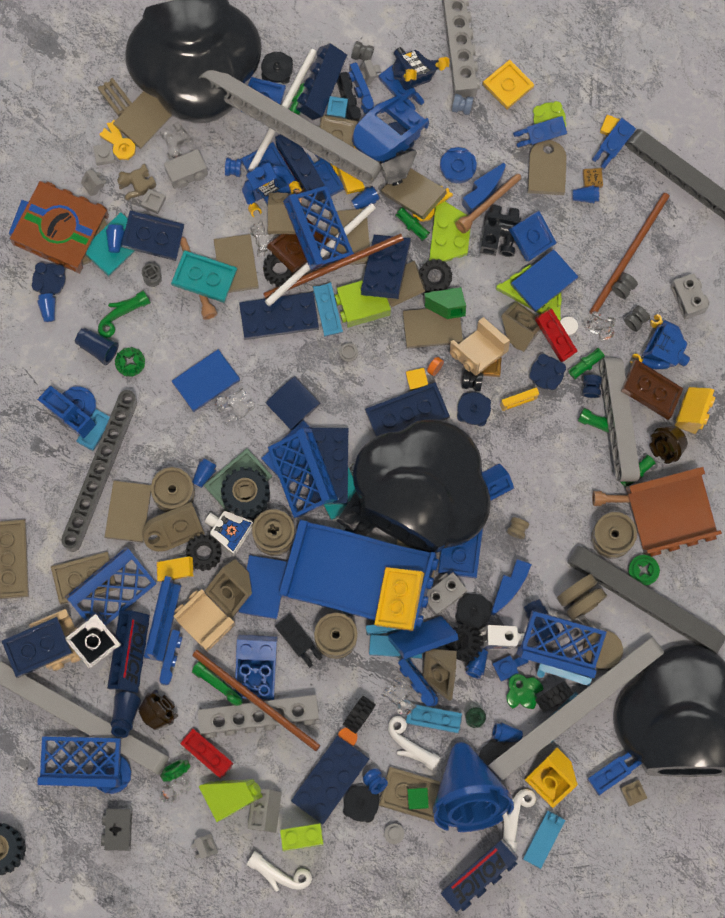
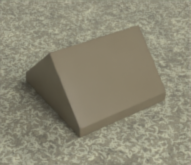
[423,649,457,701]

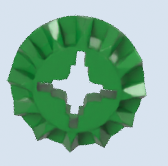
[115,347,145,377]
[628,555,660,585]
[160,759,191,782]

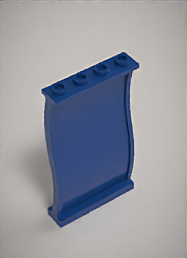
[279,520,439,632]

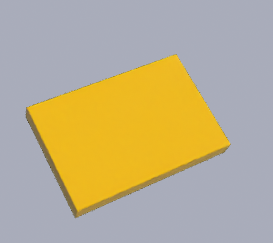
[374,567,424,631]

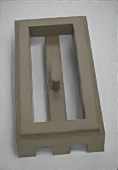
[97,77,132,117]

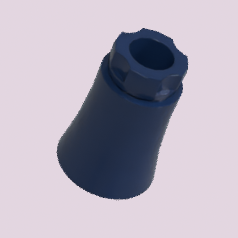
[74,328,119,365]
[524,599,561,645]
[111,692,141,738]

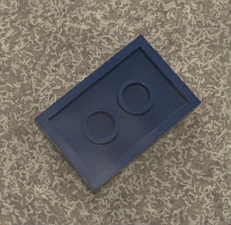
[121,210,185,261]
[1,617,73,678]

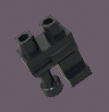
[479,205,521,257]

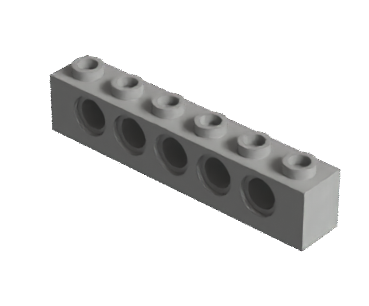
[442,0,480,98]
[197,695,319,738]

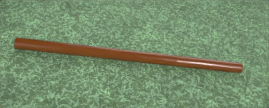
[589,192,670,316]
[263,234,404,299]
[192,650,321,751]

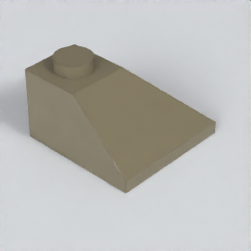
[268,192,306,234]
[501,302,541,352]
[204,559,252,619]

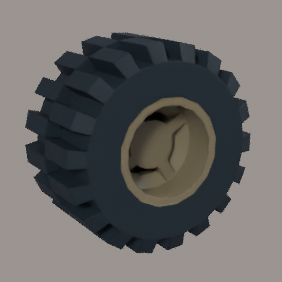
[221,467,270,519]
[0,823,26,875]

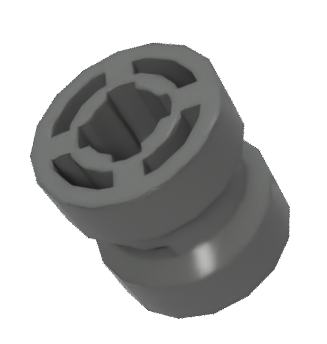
[351,41,374,62]
[142,263,162,287]
[612,273,638,299]
[624,305,650,332]

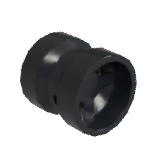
[462,370,483,391]

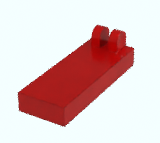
[535,308,578,362]
[180,729,234,779]

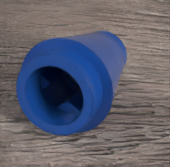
[573,185,599,204]
[351,186,380,209]
[106,225,125,253]
[37,293,56,322]
[192,458,217,488]
[466,648,488,679]
[492,722,523,742]

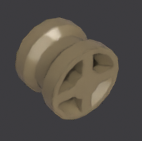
[506,517,530,539]

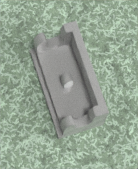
[248,789,282,833]

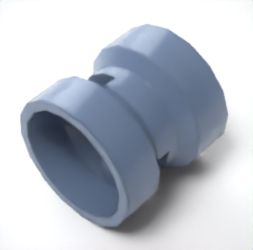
[452,94,473,116]

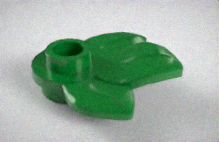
[506,674,544,709]

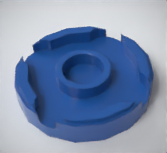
[440,147,477,184]
[62,387,96,418]
[91,753,132,794]

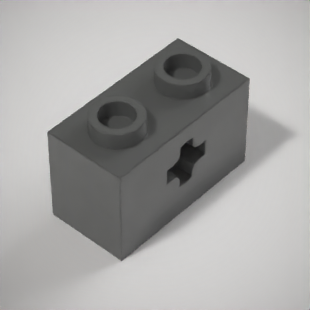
[101,809,133,851]

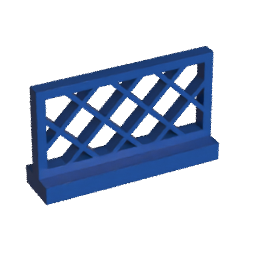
[283,186,354,270]
[268,428,338,518]
[65,547,157,624]
[144,576,182,662]
[516,610,607,678]
[37,736,121,787]

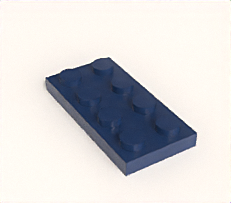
[361,234,411,299]
[239,292,319,340]
[365,382,450,437]
[309,427,349,505]
[291,735,370,825]

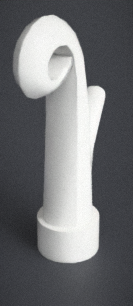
[388,716,441,771]
[503,789,536,852]
[246,851,312,892]

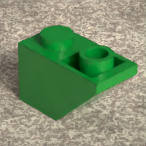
[424,287,466,319]

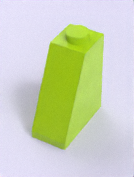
[198,779,263,822]

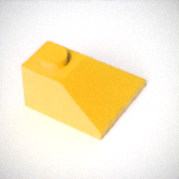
[525,747,578,808]

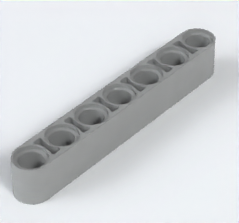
[600,358,640,482]

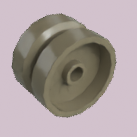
[150,467,195,513]
[252,509,295,556]
[591,512,637,559]
[556,574,607,621]
[314,613,358,659]

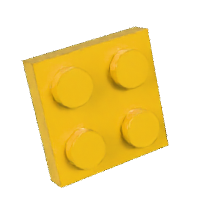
[483,60,535,110]

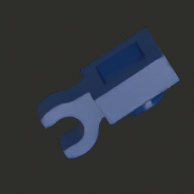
[492,656,529,682]

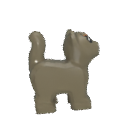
[117,164,156,200]

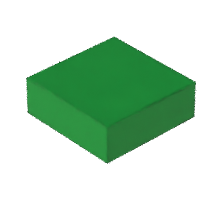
[407,788,429,810]

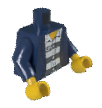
[392,47,450,91]

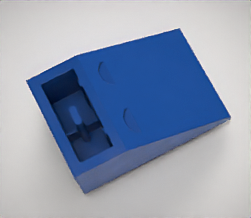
[235,635,278,700]

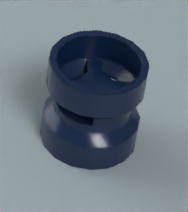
[582,375,602,398]

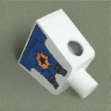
[205,511,253,557]
[479,625,525,650]

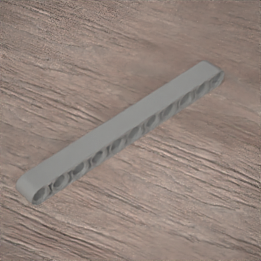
[199,70,381,184]
[488,637,664,781]
[0,661,169,775]

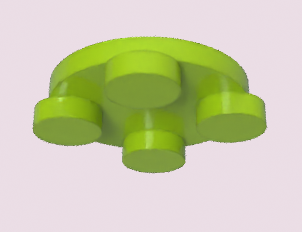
[533,101,566,127]

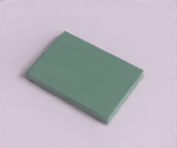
[204,448,272,512]

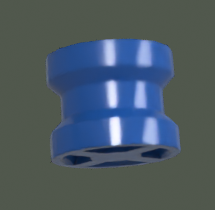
[225,158,242,177]
[363,769,388,794]

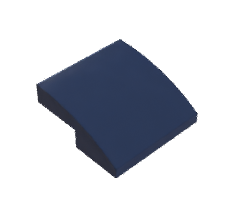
[266,376,321,430]

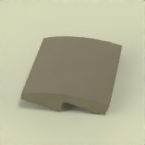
[387,261,425,307]

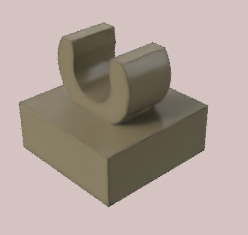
[620,780,647,807]

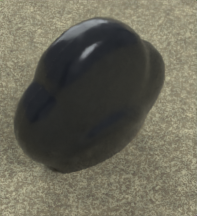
[125,0,262,124]
[353,419,491,553]
[613,644,725,777]

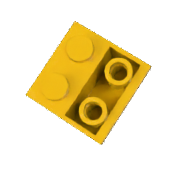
[674,387,715,434]

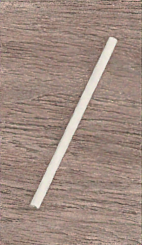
[248,49,317,172]
[265,203,376,306]

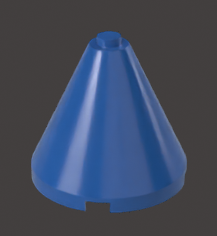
[433,742,514,832]

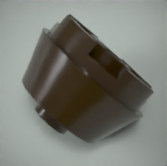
[649,426,688,464]
[138,690,178,730]

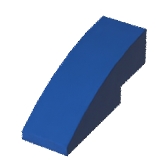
[462,163,506,215]
[37,386,96,439]
[491,559,532,616]

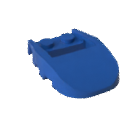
[352,95,429,161]

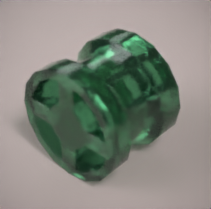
[465,707,486,728]

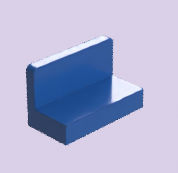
[482,464,514,500]

